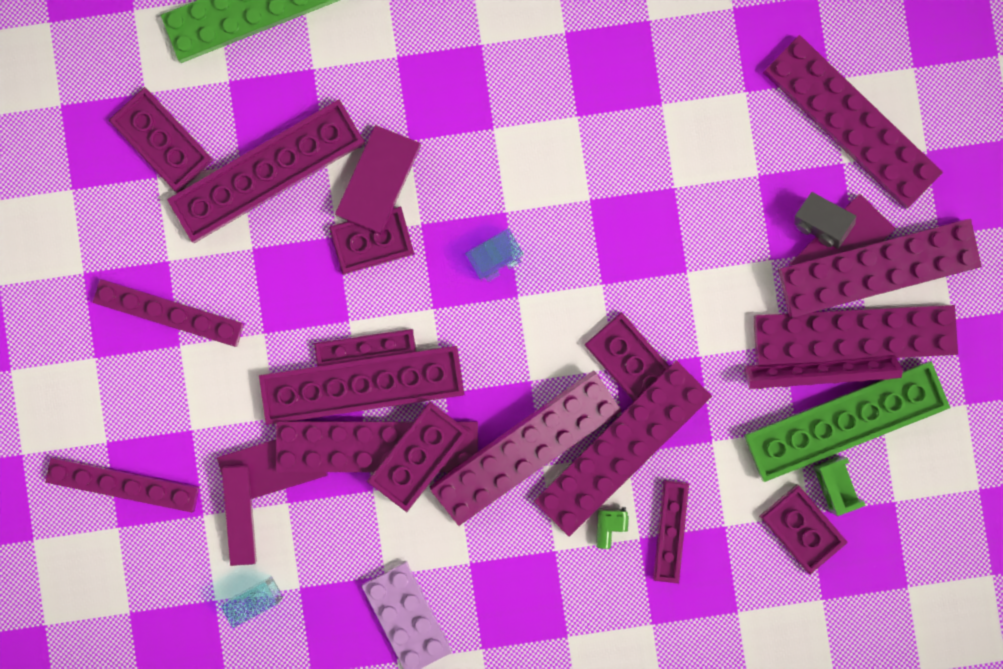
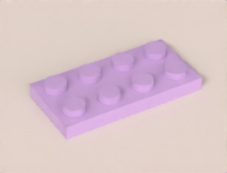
[362,561,452,669]

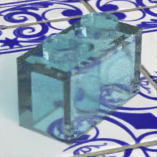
[465,228,524,282]
[221,576,283,629]

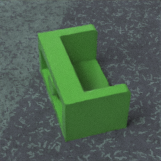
[813,456,866,516]

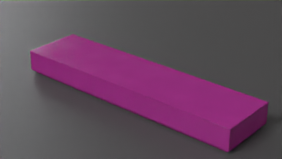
[314,329,417,367]
[222,465,257,566]
[653,480,689,584]

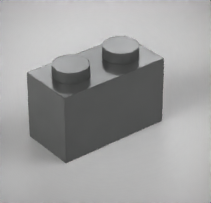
[795,192,857,249]

